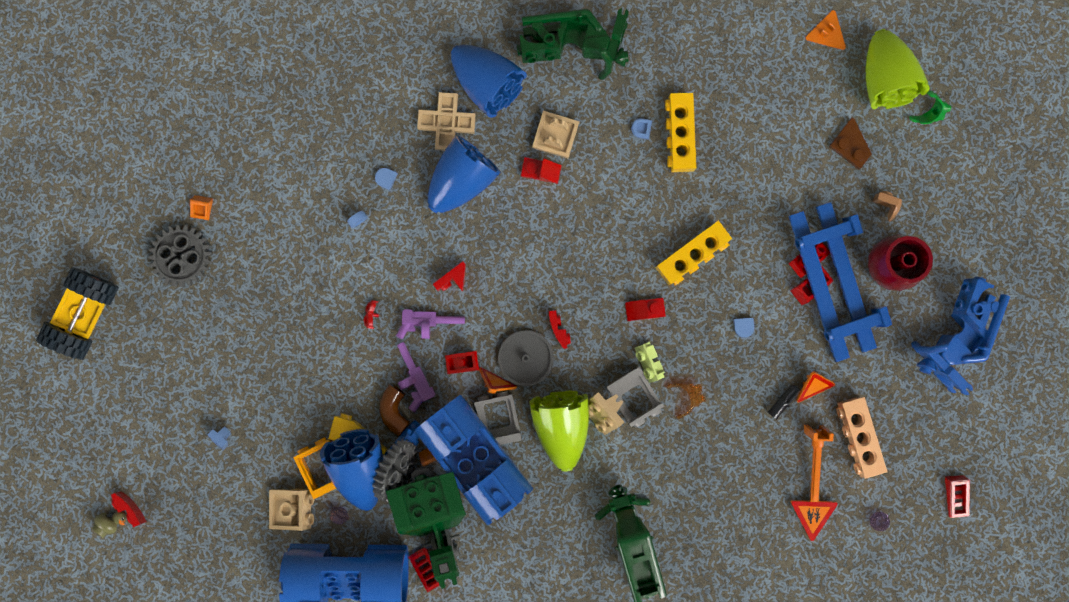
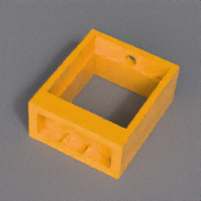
[293,437,336,499]

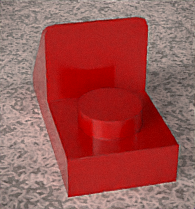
[521,157,562,184]
[433,261,467,292]
[625,298,666,322]
[445,351,479,375]

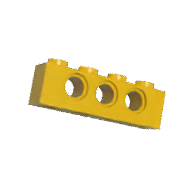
[665,93,696,172]
[655,220,732,286]

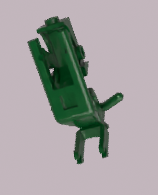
[517,8,629,80]
[595,485,667,602]

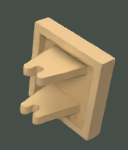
[532,111,579,159]
[588,392,624,435]

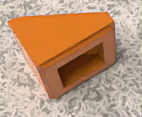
[190,195,213,220]
[419,448,436,467]

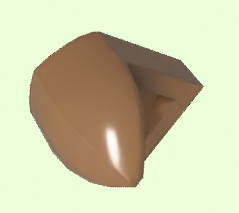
[872,191,903,222]

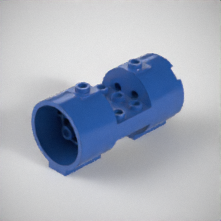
[414,394,533,525]
[279,544,409,602]

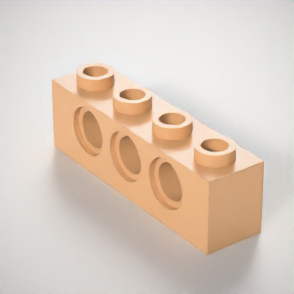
[836,397,888,479]

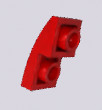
[788,243,830,278]
[548,310,571,349]
[111,491,147,527]

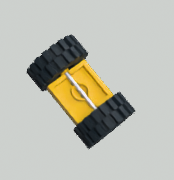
[36,267,119,360]

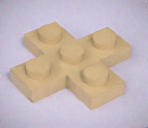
[417,92,476,151]

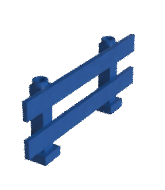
[788,202,892,362]

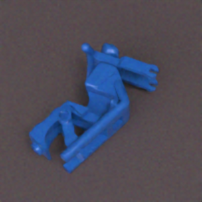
[911,276,1010,395]

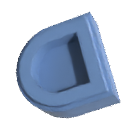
[631,118,652,140]
[375,168,398,191]
[347,211,368,228]
[733,318,754,338]

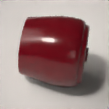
[868,234,933,291]

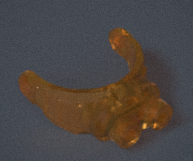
[666,383,706,419]

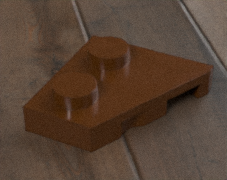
[829,118,872,170]

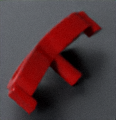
[364,300,379,329]

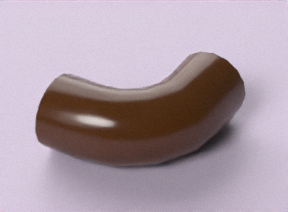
[379,383,410,437]

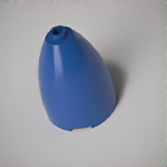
[451,45,527,118]
[427,136,501,213]
[320,429,383,511]

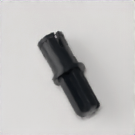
[767,384,800,420]

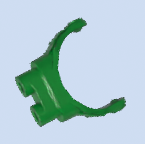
[909,90,951,124]

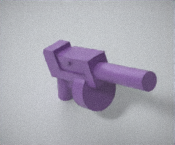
[396,309,465,339]
[397,342,435,413]

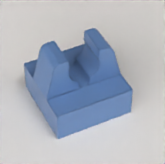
[208,427,231,450]

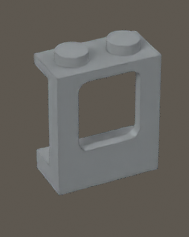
[606,367,664,428]
[474,391,522,445]

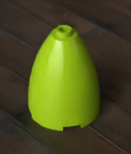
[865,29,930,110]
[529,390,589,472]

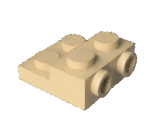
[269,489,314,531]

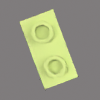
[635,342,665,383]

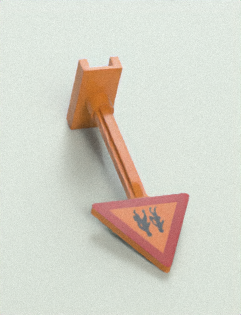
[790,425,838,541]

